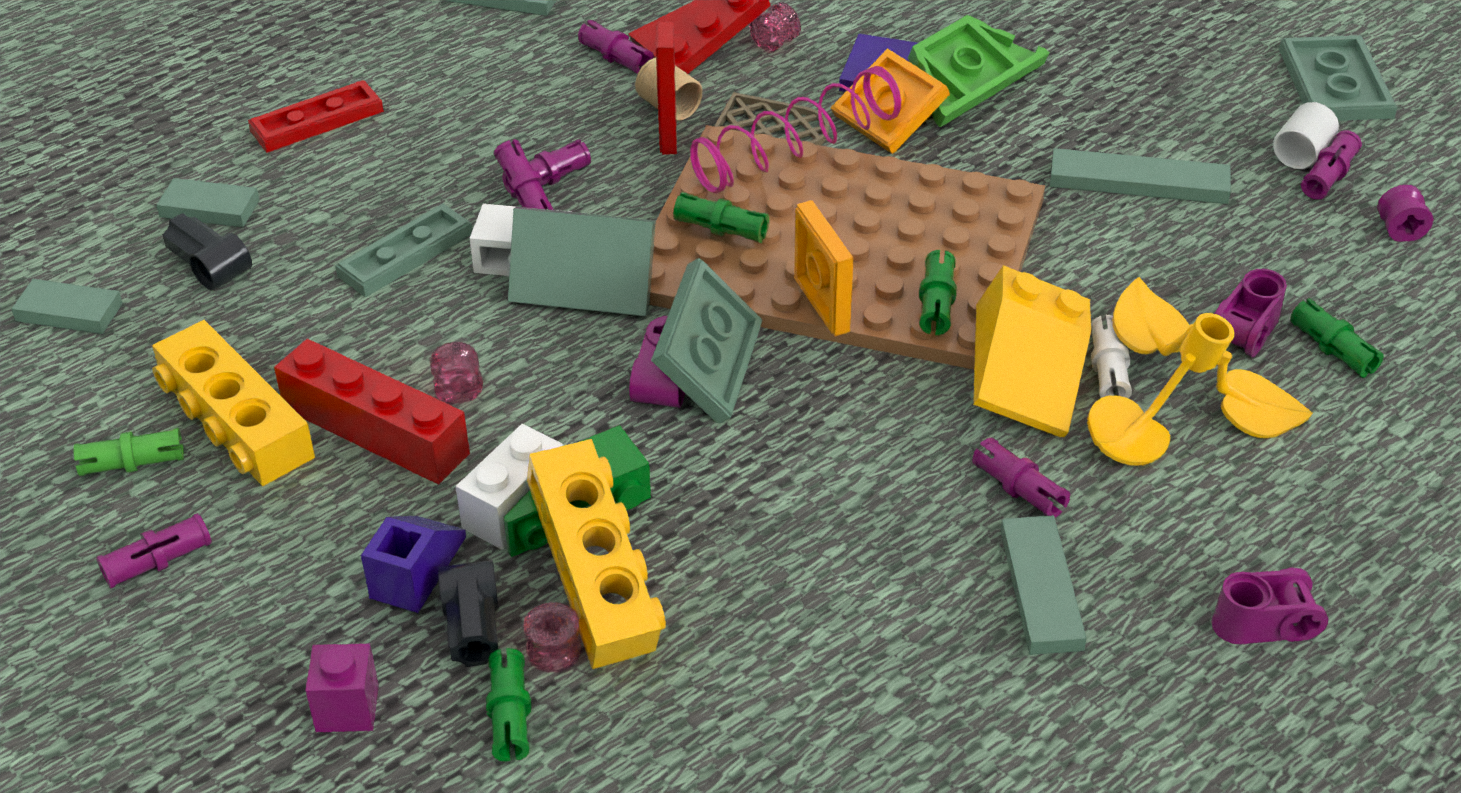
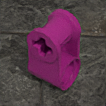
[1214,269,1287,358]
[629,316,685,408]
[1211,568,1329,645]

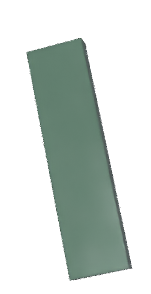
[1050,148,1231,204]

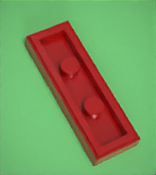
[656,22,677,155]
[248,80,384,153]

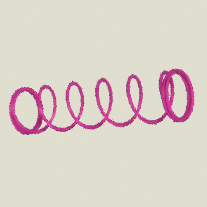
[690,66,901,194]

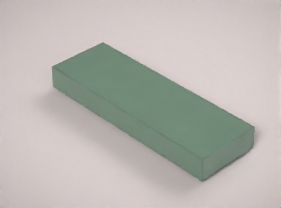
[335,203,473,297]
[1000,515,1087,655]

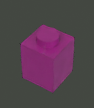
[305,643,379,732]

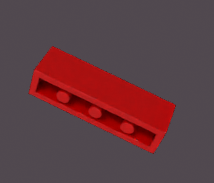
[274,338,470,485]

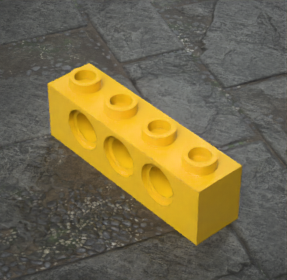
[152,320,315,487]
[527,439,666,669]

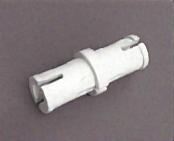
[1091,315,1132,399]

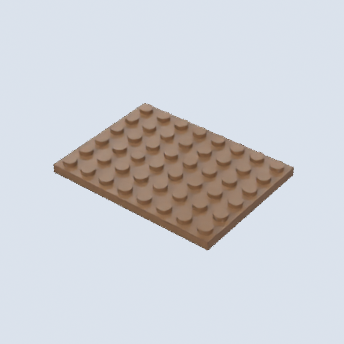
[649,125,1045,370]

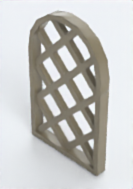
[714,92,830,145]

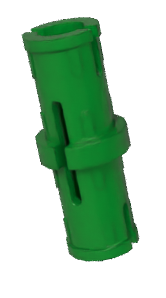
[673,192,770,243]
[919,250,957,335]
[1290,298,1384,378]
[486,648,531,762]

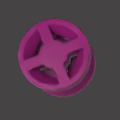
[1377,185,1434,242]

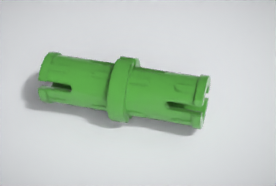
[74,428,184,476]

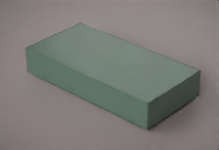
[156,178,259,227]
[12,279,123,334]

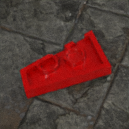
[628,0,771,74]

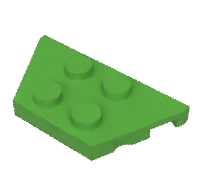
[908,15,1050,127]

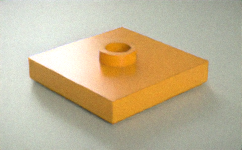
[831,48,950,154]
[794,200,853,336]

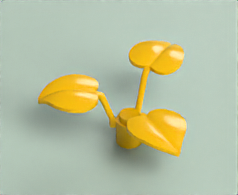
[1087,277,1313,466]

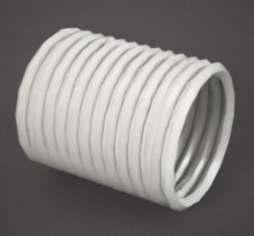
[1273,102,1339,170]

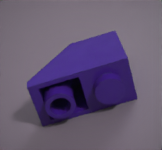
[361,516,466,613]

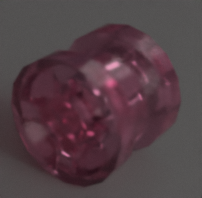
[749,2,801,53]
[429,342,483,404]
[523,602,581,673]

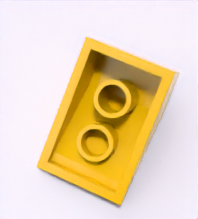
[973,265,1091,437]

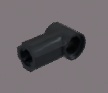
[162,213,252,291]
[438,560,499,667]

